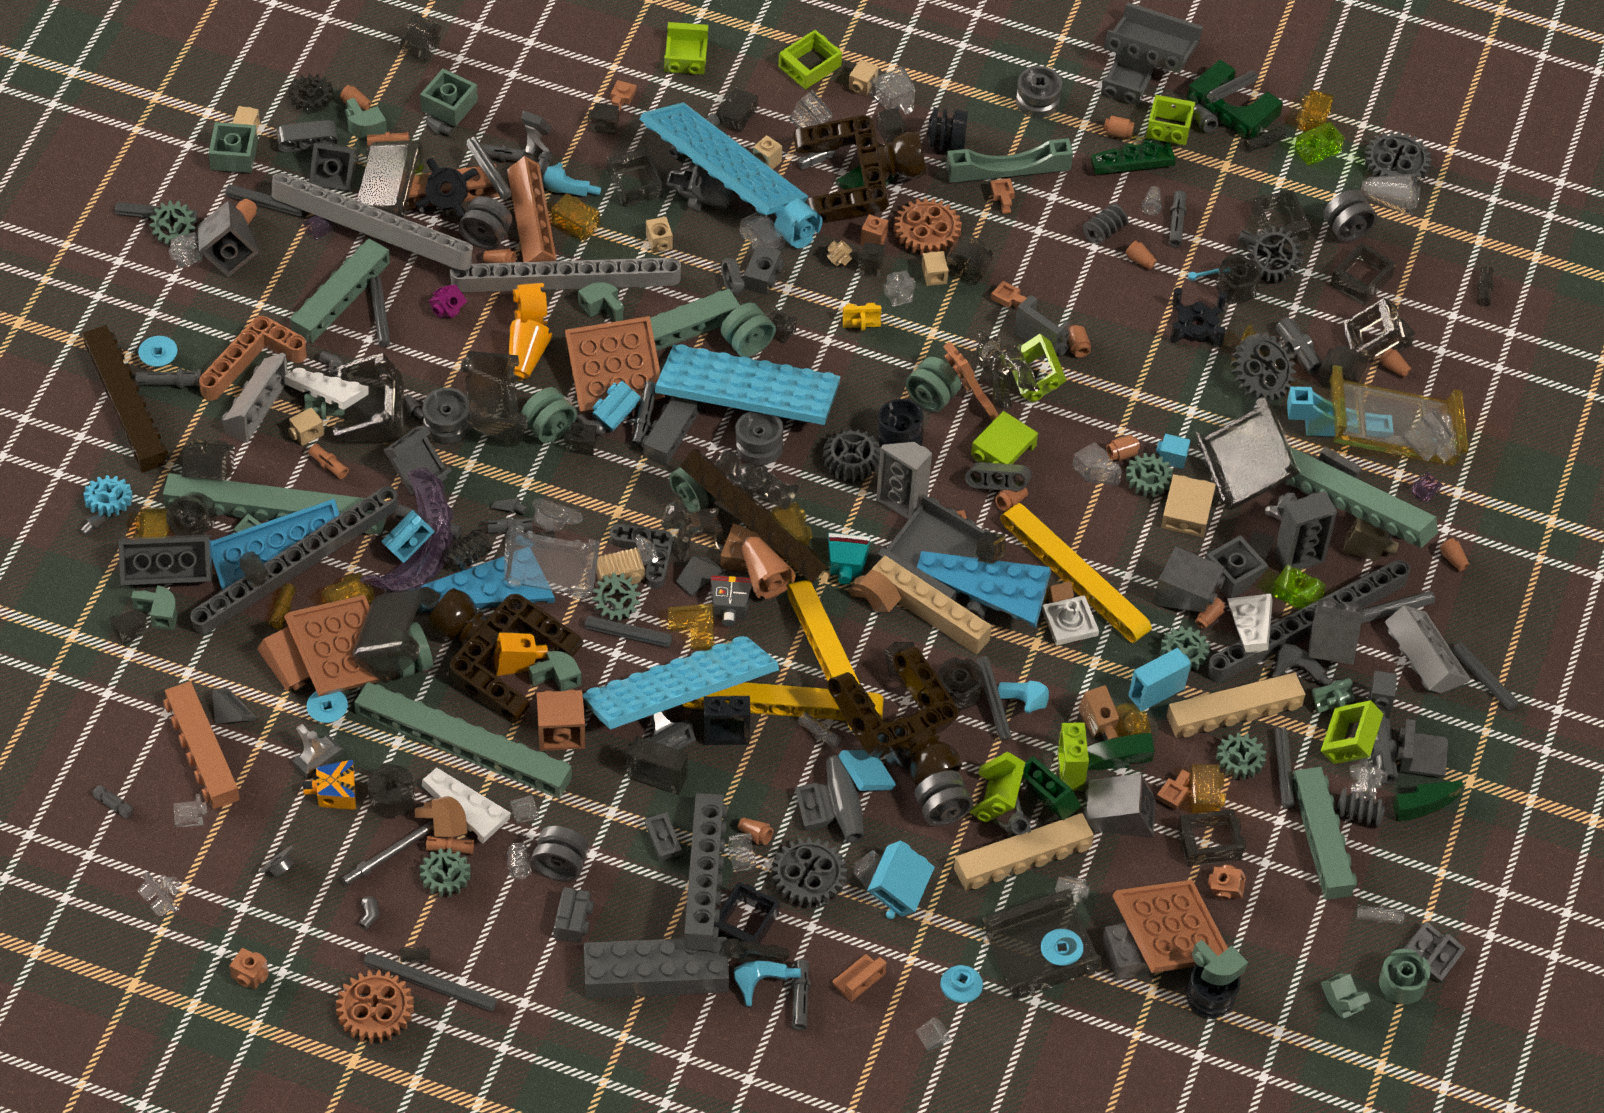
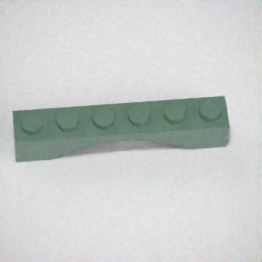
[946,138,1073,183]

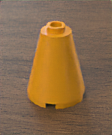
[508,319,552,381]

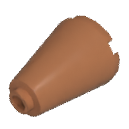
[742,537,796,599]

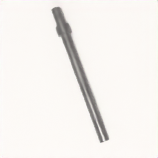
[342,820,434,886]

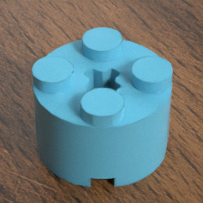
[774,198,822,249]

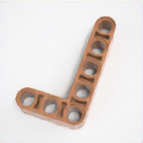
[199,316,307,401]

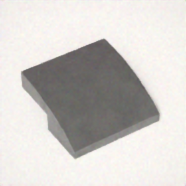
[1404,921,1466,983]

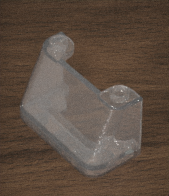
[504,525,600,599]

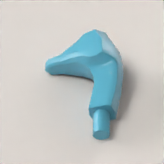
[542,163,601,196]
[985,681,1049,714]
[734,960,801,1006]

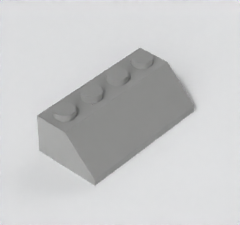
[222,353,288,443]
[876,442,932,520]
[1385,605,1471,693]

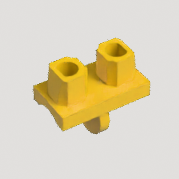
[842,303,881,331]

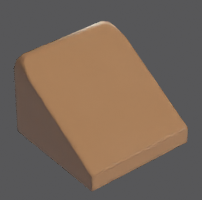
[1046,581,1074,602]

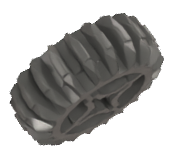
[1247,226,1304,283]
[822,428,880,483]

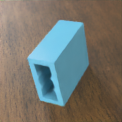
[1128,648,1191,712]
[867,840,935,917]

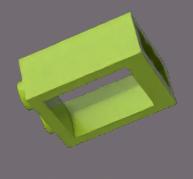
[778,30,842,90]
[1146,95,1195,145]
[1006,334,1067,403]
[1321,700,1384,764]
[1057,723,1089,791]

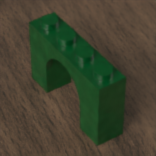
[1187,59,1283,142]

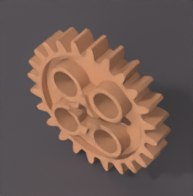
[894,198,962,255]
[336,970,414,1044]

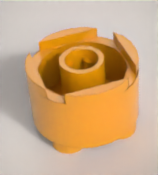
[513,283,547,325]

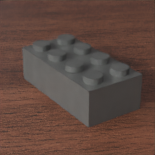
[1274,491,1337,575]
[118,534,213,585]

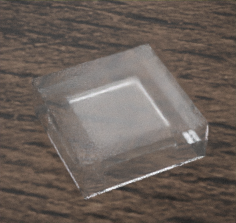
[510,795,539,824]

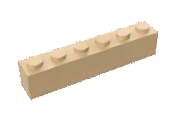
[871,556,992,655]
[1166,673,1305,738]
[954,813,1094,891]

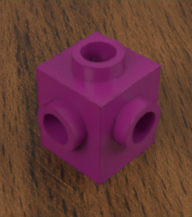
[428,284,468,318]

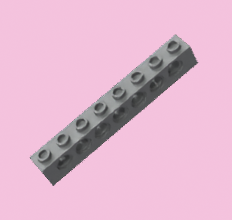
[684,793,728,951]

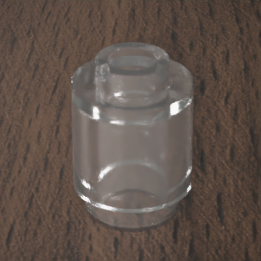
[507,843,532,879]
[1055,875,1090,903]

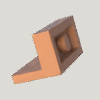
[833,954,887,1002]

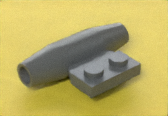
[795,755,864,843]

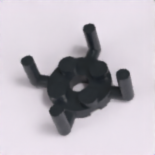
[415,158,481,219]
[1170,287,1227,347]

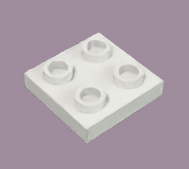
[1042,595,1099,646]

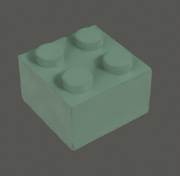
[420,68,478,127]
[208,122,258,173]

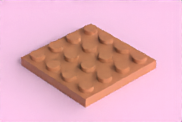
[565,316,665,414]
[284,595,399,697]
[1112,880,1228,973]

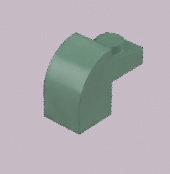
[345,98,387,139]
[578,282,624,322]
[131,586,177,630]
[529,651,582,691]
[1192,939,1248,985]
[1321,973,1370,1018]

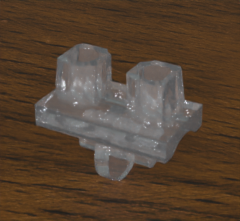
[1350,758,1388,802]
[137,872,180,916]

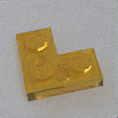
[668,604,715,650]

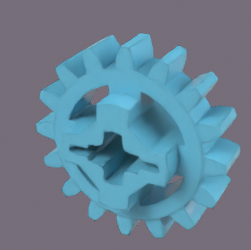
[84,475,133,517]

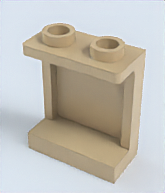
[1161,474,1216,537]

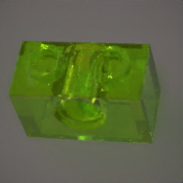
[1272,565,1326,610]

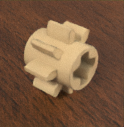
[827,240,852,266]

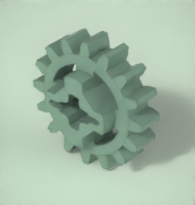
[150,200,197,247]
[1126,453,1173,497]
[592,572,641,621]
[1161,626,1210,672]
[1216,732,1266,780]
[420,848,471,897]

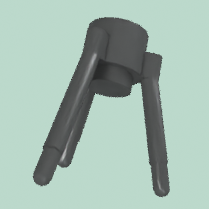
[991,796,1031,835]

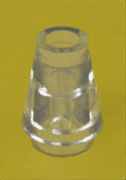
[1141,186,1162,216]

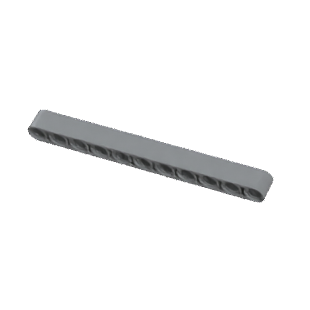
[271,173,473,270]
[450,258,681,292]

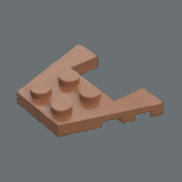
[943,342,999,421]

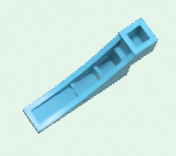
[1287,387,1393,438]

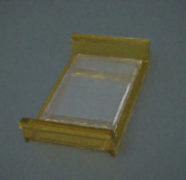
[1329,365,1469,466]

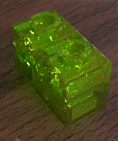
[1294,121,1344,166]

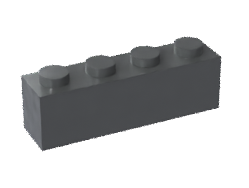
[641,396,705,466]

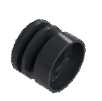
[927,107,968,151]
[878,399,924,447]
[1186,964,1241,1019]

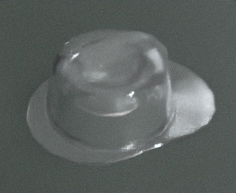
[533,498,583,532]

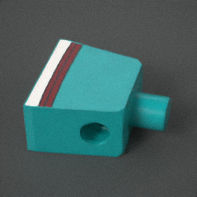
[827,533,870,584]

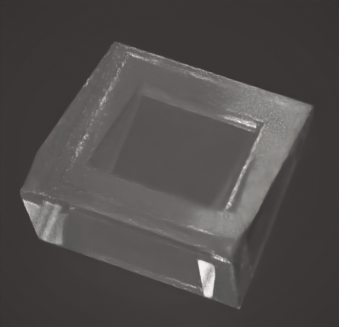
[635,534,658,565]
[916,1017,952,1051]

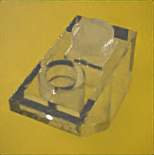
[1072,442,1122,485]

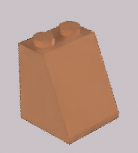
[258,627,311,691]
[537,690,585,751]

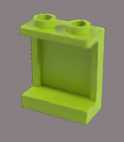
[664,22,708,75]
[971,411,1038,464]
[970,752,1025,823]

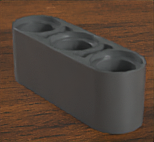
[276,120,338,152]
[965,462,1032,491]

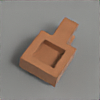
[610,80,637,113]
[990,178,1015,214]
[991,281,1027,309]
[1156,770,1191,810]

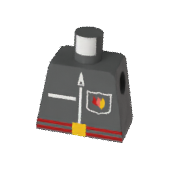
[711,575,753,627]

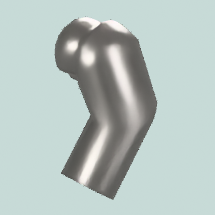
[319,351,344,376]
[576,414,606,436]
[358,896,380,931]

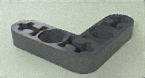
[610,524,673,589]

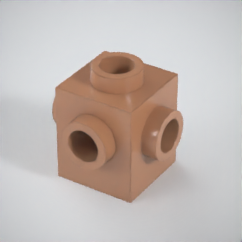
[1208,865,1246,900]
[229,948,269,990]

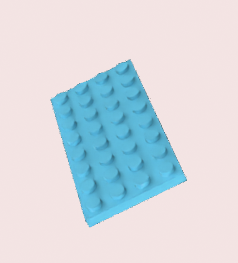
[639,102,809,215]
[655,344,841,425]
[583,636,779,729]

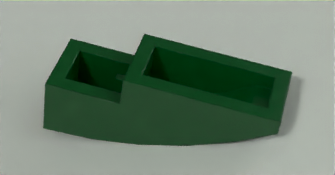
[1087,733,1155,771]
[1393,781,1463,822]

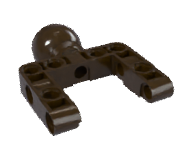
[793,115,927,223]
[427,588,584,723]
[828,647,962,786]

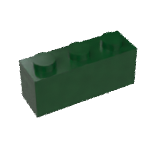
[1021,756,1081,821]

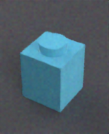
[1156,434,1190,469]

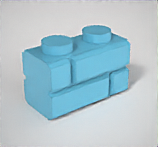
[592,381,641,432]
[381,510,435,563]

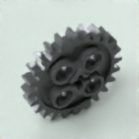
[1364,131,1432,188]
[1231,333,1296,402]
[771,837,847,908]

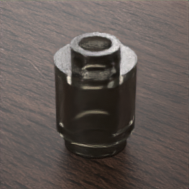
[239,551,269,586]

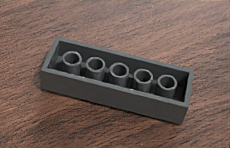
[584,937,729,998]

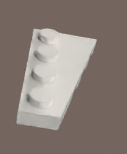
[284,368,369,410]
[1227,594,1273,653]
[422,767,511,844]

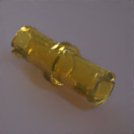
[269,584,297,629]

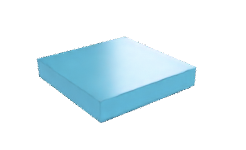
[838,750,896,791]

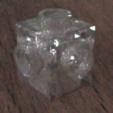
[169,232,203,268]
[884,270,916,307]

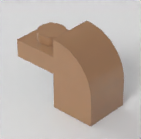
[848,570,902,612]
[415,796,467,837]

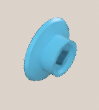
[138,336,177,367]
[307,691,348,723]
[1041,929,1083,966]
[941,965,983,1003]

